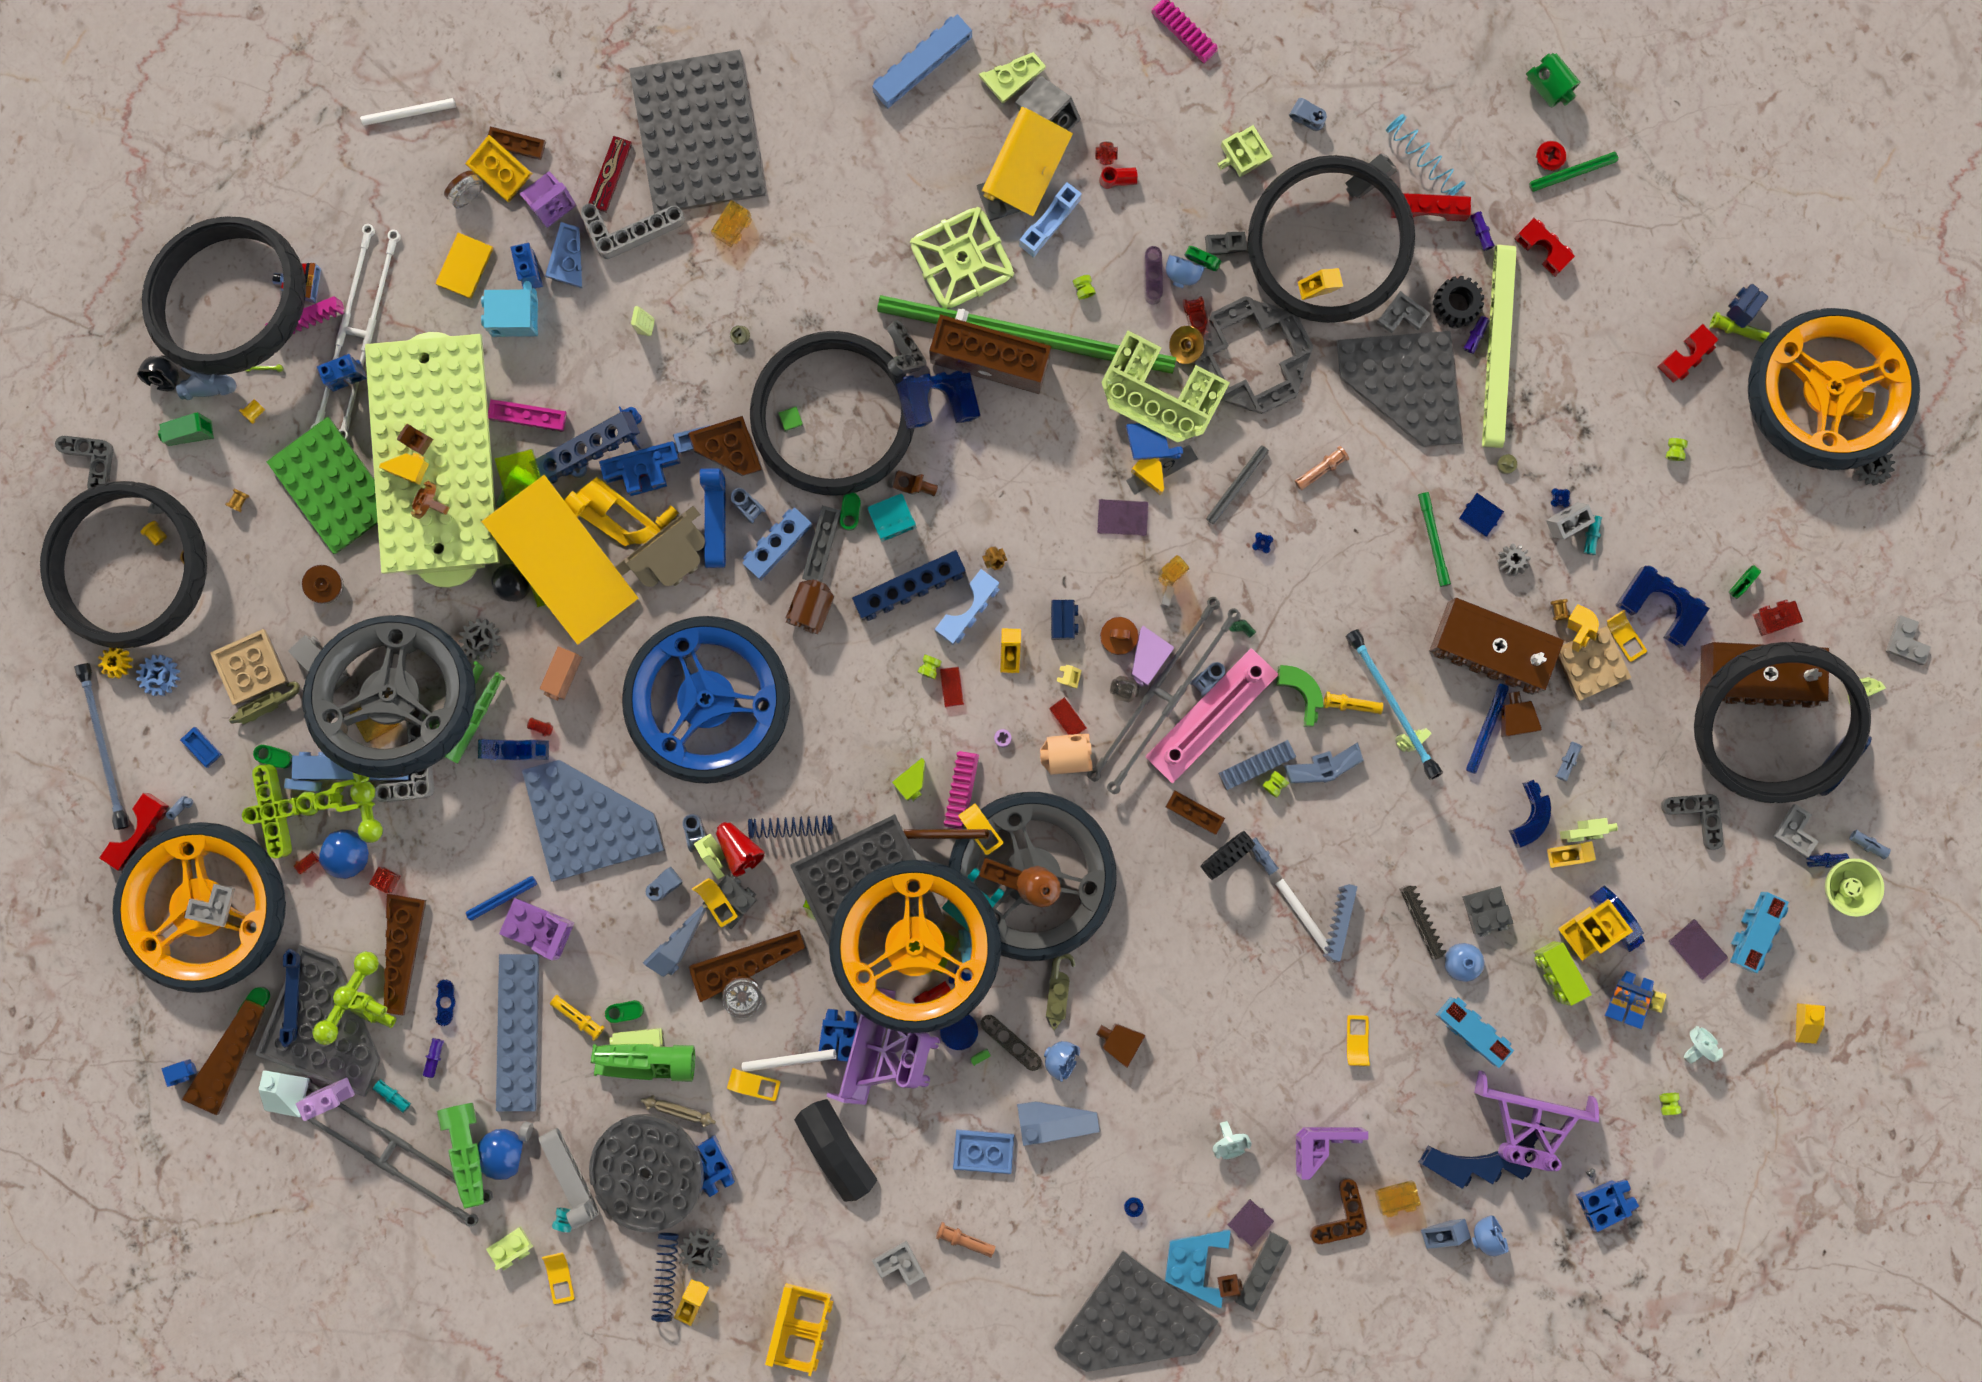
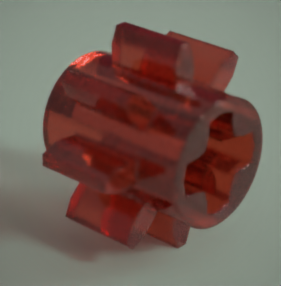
[1095,141,1118,165]

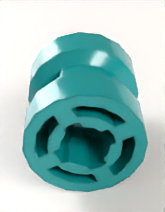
[552,1207,572,1233]

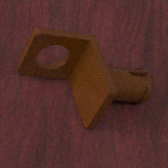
[892,470,938,497]

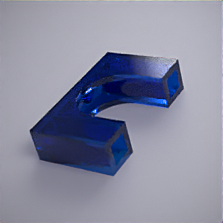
[897,371,981,429]
[1616,565,1710,648]

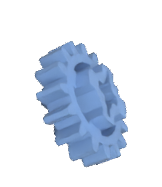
[136,655,181,696]

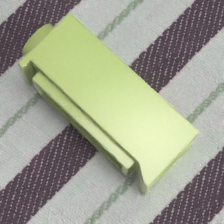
[610,1028,663,1047]

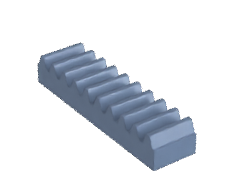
[1218,740,1296,790]
[1323,884,1358,963]

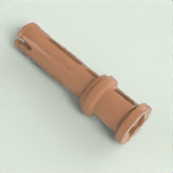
[1295,446,1349,491]
[936,1222,996,1258]

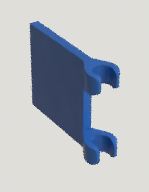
[1126,423,1183,460]

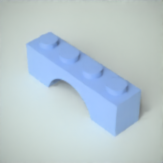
[1019,182,1082,258]
[935,569,1000,645]

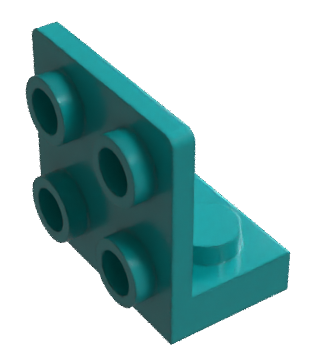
[868,493,917,543]

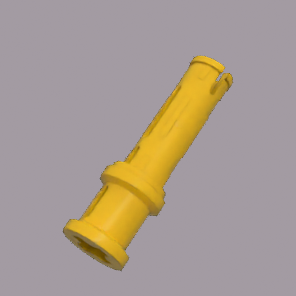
[1323,691,1383,715]
[550,995,605,1041]

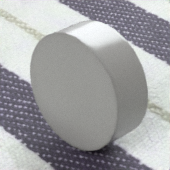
[519,1121,533,1142]

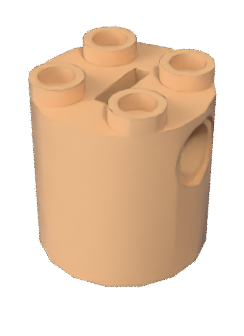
[1040,734,1093,775]

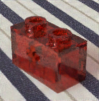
[1753,599,1803,636]

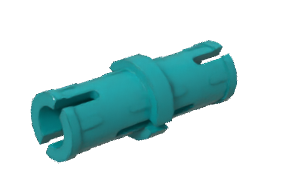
[1583,515,1602,555]
[372,1079,411,1113]

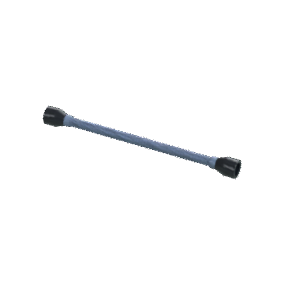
[74,663,130,830]

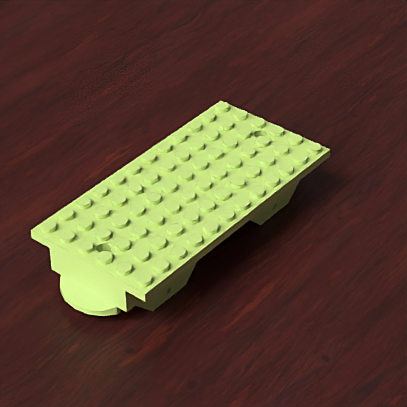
[365,332,500,588]

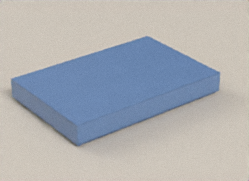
[953,1129,1014,1174]

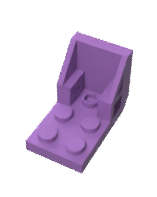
[520,171,577,228]
[499,898,575,960]
[1296,1127,1368,1180]

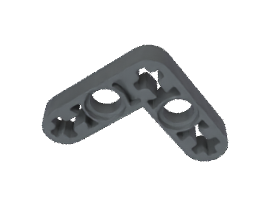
[887,320,927,376]
[55,436,113,489]
[1661,794,1723,850]

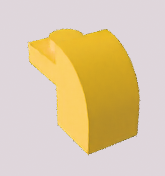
[1567,604,1599,652]

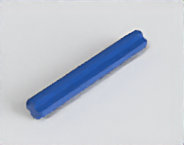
[466,876,537,921]

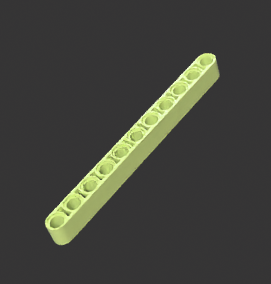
[1482,245,1516,448]

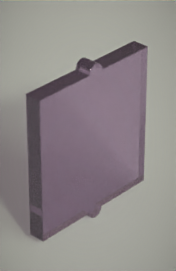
[1227,1199,1274,1247]

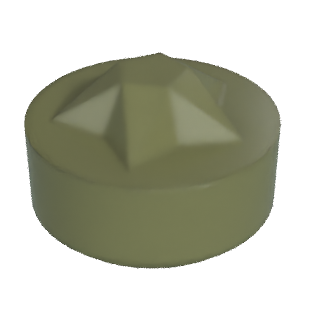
[730,325,750,345]
[1497,454,1517,474]

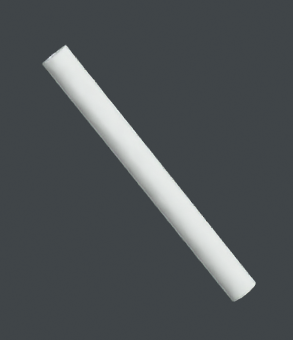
[361,98,456,126]
[1275,879,1333,963]
[742,1049,836,1072]

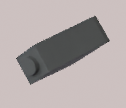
[1345,153,1398,199]

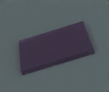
[1097,499,1148,536]
[1669,919,1728,980]

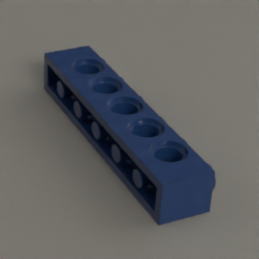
[530,411,640,484]
[852,550,966,621]

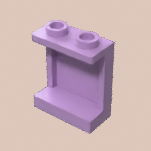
[295,1077,355,1121]

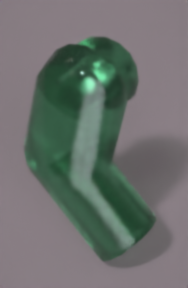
[1229,619,1256,638]

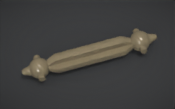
[641,1095,716,1128]

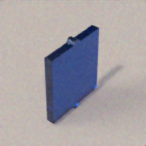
[1459,493,1504,537]

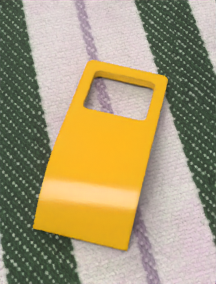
[1607,610,1647,662]
[958,803,1003,855]
[692,878,738,927]
[1347,1015,1370,1066]
[727,1068,780,1101]
[542,1252,575,1304]

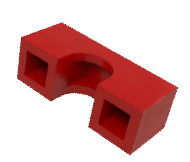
[1514,218,1575,277]
[1657,324,1719,383]

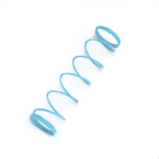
[1386,114,1466,196]

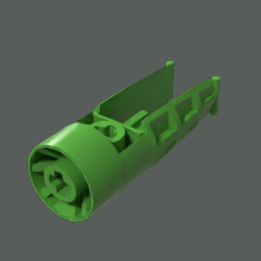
[437,661,505,764]
[590,1044,695,1082]
[437,1103,484,1209]

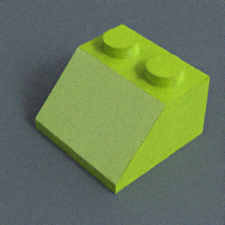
[892,758,925,802]

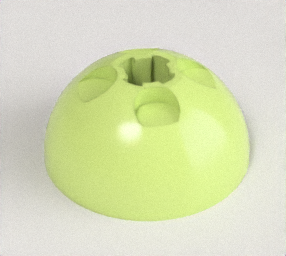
[1825,859,1884,917]

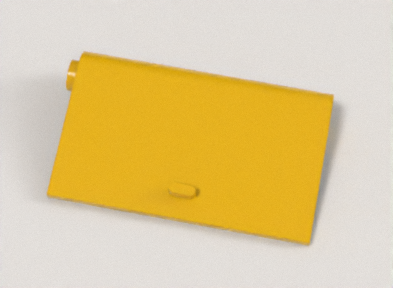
[982,107,1073,217]

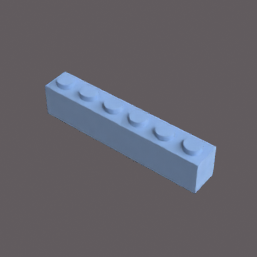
[872,14,972,108]
[292,752,411,780]

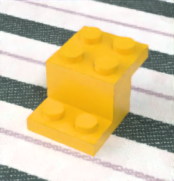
[1558,899,1633,961]

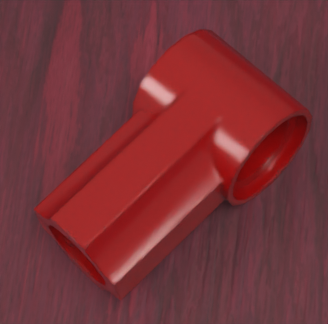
[1099,167,1138,189]
[912,981,951,1004]

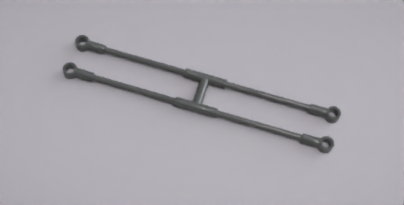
[1087,597,1241,795]
[300,1077,493,1227]

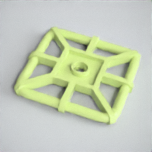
[910,207,1014,309]

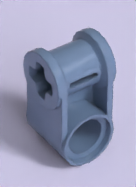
[1289,98,1327,131]
[731,488,766,524]
[1189,662,1225,697]
[682,814,707,852]
[645,867,683,901]

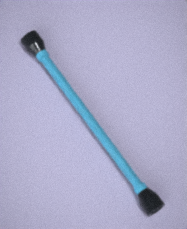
[1346,629,1443,780]

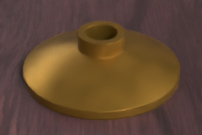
[1169,326,1204,364]

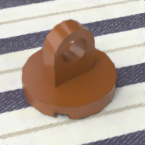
[411,481,450,519]
[1100,617,1138,655]

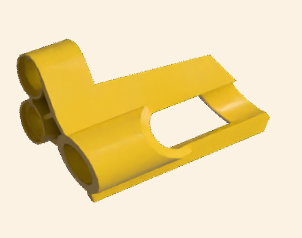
[564,477,662,546]

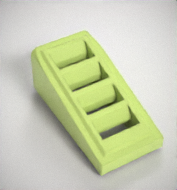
[631,306,655,336]

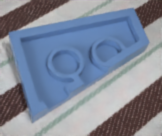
[545,222,582,288]

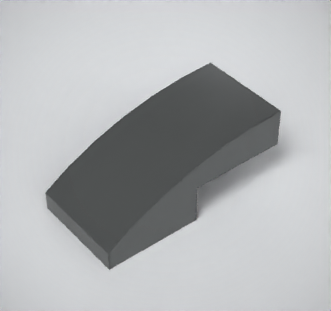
[1205,232,1247,255]

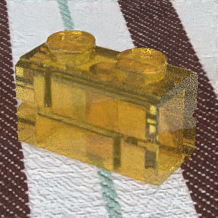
[711,200,752,247]
[1158,555,1189,587]
[1374,1180,1421,1217]

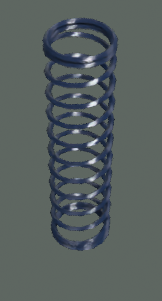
[748,815,833,839]
[651,1233,679,1322]

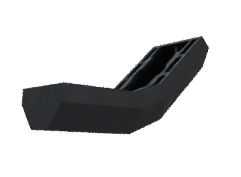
[794,1099,877,1202]

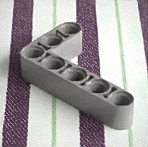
[581,204,685,259]
[375,706,434,802]
[539,1128,600,1229]

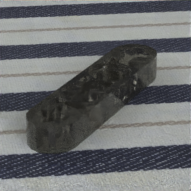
[980,1014,1042,1071]

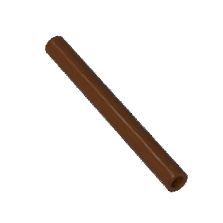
[903,829,990,839]

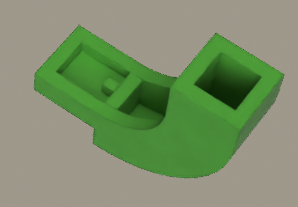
[1276,665,1323,727]

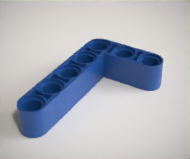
[700,468,726,568]

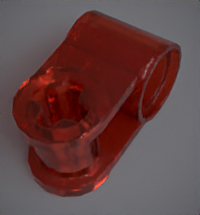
[1183,296,1207,334]

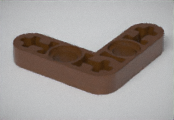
[1310,1178,1367,1244]

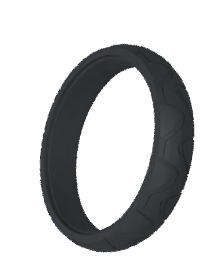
[1247,155,1415,323]
[142,216,306,375]
[750,331,916,496]
[40,481,207,649]
[1694,642,1871,803]

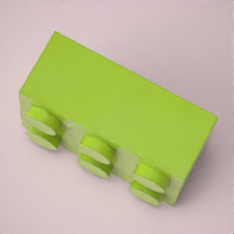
[1534,941,1592,1006]

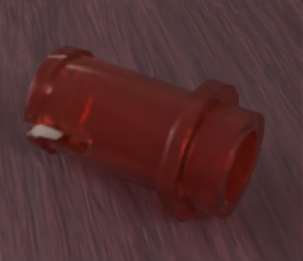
[527,717,553,737]
[293,851,319,874]

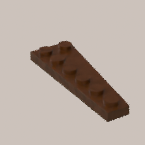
[384,894,427,1016]
[688,929,806,1002]
[182,1000,265,1116]

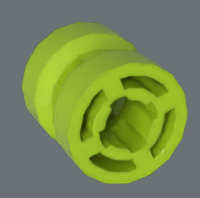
[1072,275,1096,300]
[1665,438,1688,461]
[917,654,942,679]
[1262,771,1289,798]
[1659,1093,1682,1115]

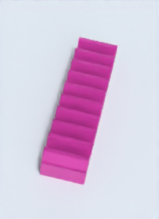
[1151,0,1218,63]
[265,296,344,334]
[488,399,567,432]
[944,751,979,829]

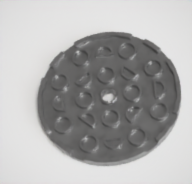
[589,1114,704,1233]

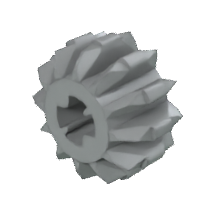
[1497,544,1531,576]

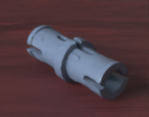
[1555,742,1583,781]
[1849,829,1891,860]
[1251,837,1279,875]

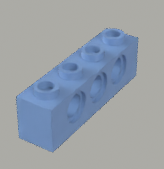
[743,507,813,581]

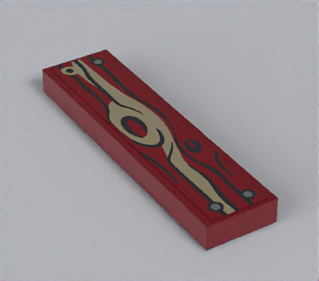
[588,136,632,213]

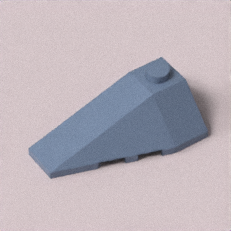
[643,904,708,977]
[1017,1101,1100,1146]

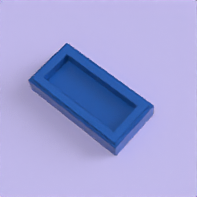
[180,727,222,768]

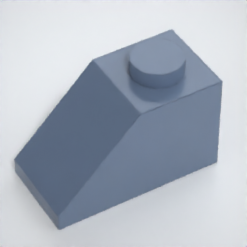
[1421,1219,1471,1249]

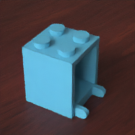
[481,281,538,337]

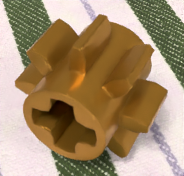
[982,546,1007,570]

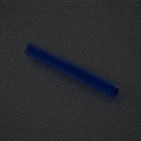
[1466,684,1509,774]

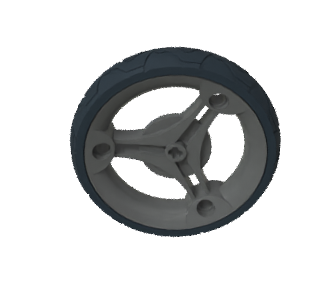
[302,615,476,779]
[948,792,1117,961]

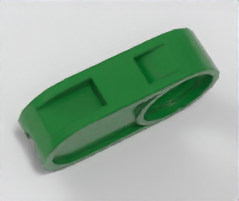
[1184,246,1222,271]
[840,493,861,531]
[1729,565,1761,599]
[253,744,292,768]
[237,987,270,1013]
[605,1000,644,1023]

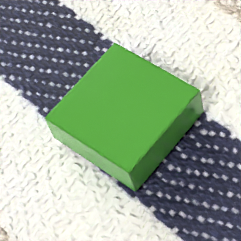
[779,407,803,431]
[970,1049,991,1066]

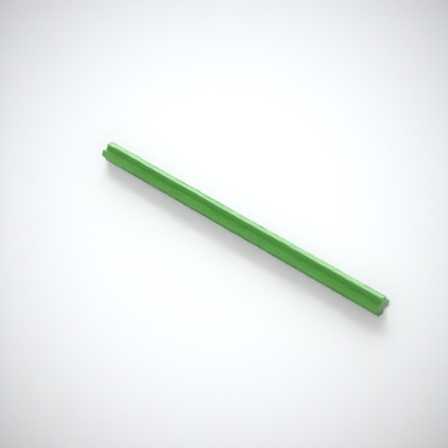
[877,295,1176,374]

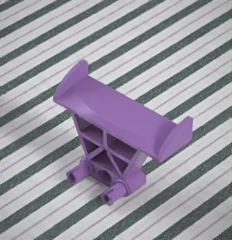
[826,987,940,1105]
[1474,1070,1599,1171]

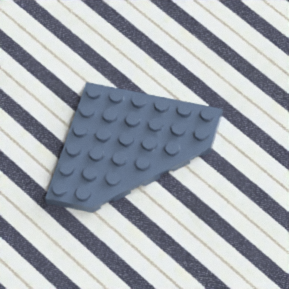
[522,760,664,882]

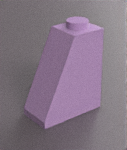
[1131,626,1174,687]

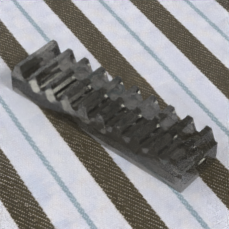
[1399,885,1447,960]

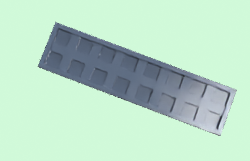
[496,954,539,1111]

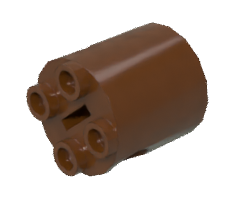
[785,579,835,634]

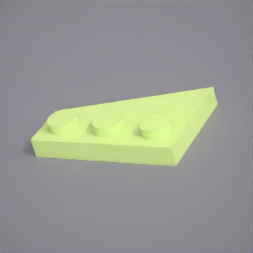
[979,52,1046,104]

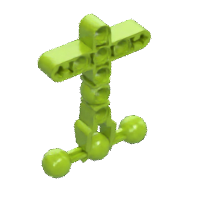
[242,743,383,859]

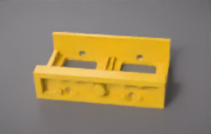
[765,1283,834,1376]

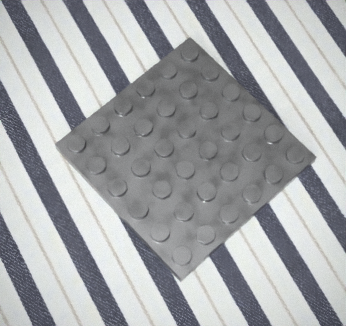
[790,814,945,961]

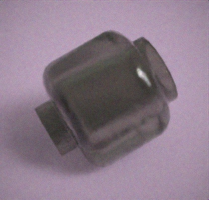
[1110,676,1140,702]

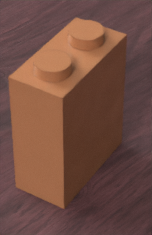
[540,646,583,701]

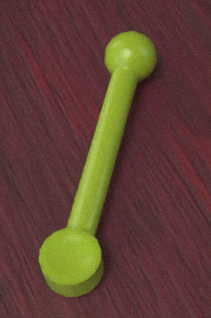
[245,364,283,372]

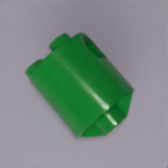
[1526,53,1581,108]

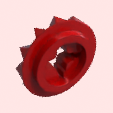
[1535,141,1566,171]

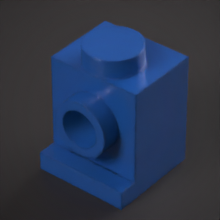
[161,1059,197,1087]

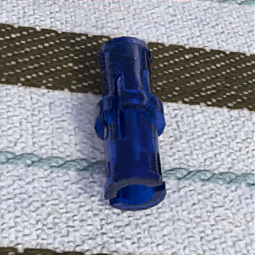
[1806,853,1849,868]

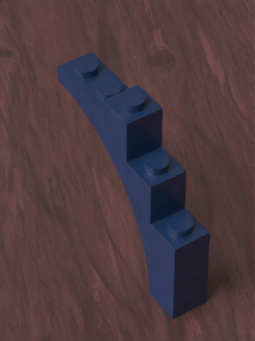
[1418,1122,1546,1189]

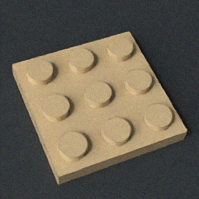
[1558,626,1631,701]
[210,629,288,705]

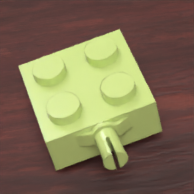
[1217,125,1273,177]
[1560,818,1618,842]

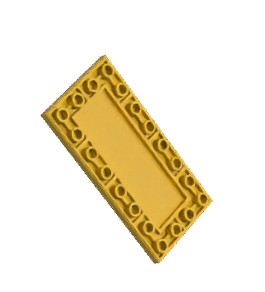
[481,475,639,645]

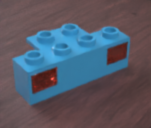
[1730,892,1789,973]
[1435,997,1514,1068]

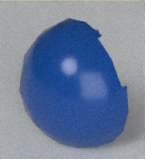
[319,829,369,879]
[477,1129,523,1180]

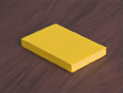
[465,135,533,202]
[435,233,494,299]

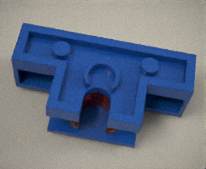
[599,441,681,496]

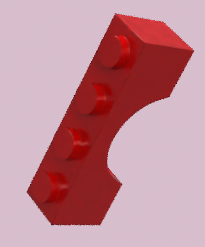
[1391,193,1471,222]
[99,793,169,871]

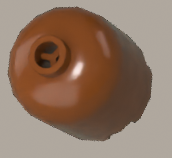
[1017,866,1061,908]

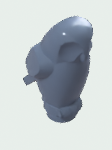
[176,367,237,400]

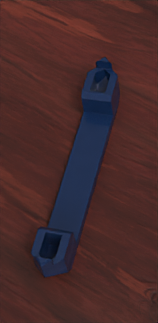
[279,949,300,1048]

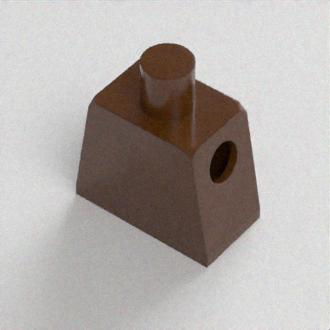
[1501,691,1542,737]
[1096,1023,1146,1068]

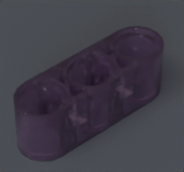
[1144,246,1163,305]

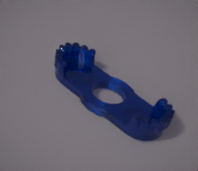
[435,979,456,1026]

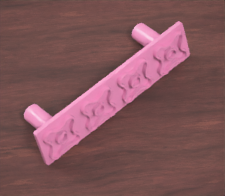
[1146,649,1278,783]

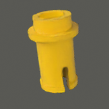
[655,505,679,529]

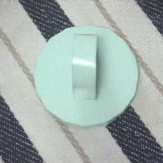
[1684,1026,1723,1064]
[1212,1121,1252,1159]

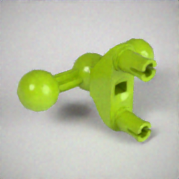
[313,951,396,1045]

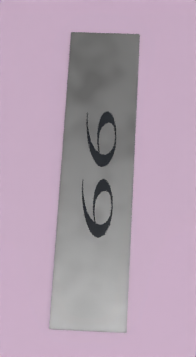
[1126,445,1198,495]

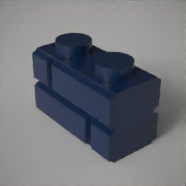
[1726,284,1768,328]
[1051,600,1078,640]

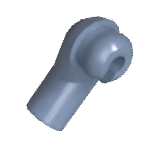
[166,796,193,820]

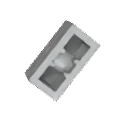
[1546,502,1595,539]

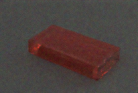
[940,667,964,707]
[1049,697,1087,735]

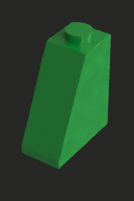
[158,412,214,446]

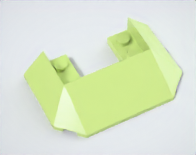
[1101,330,1230,442]

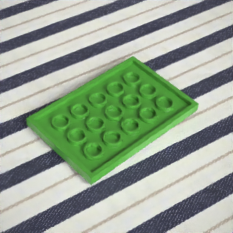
[266,417,378,554]

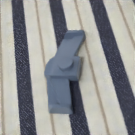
[1284,742,1364,784]

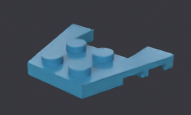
[1165,1229,1231,1308]

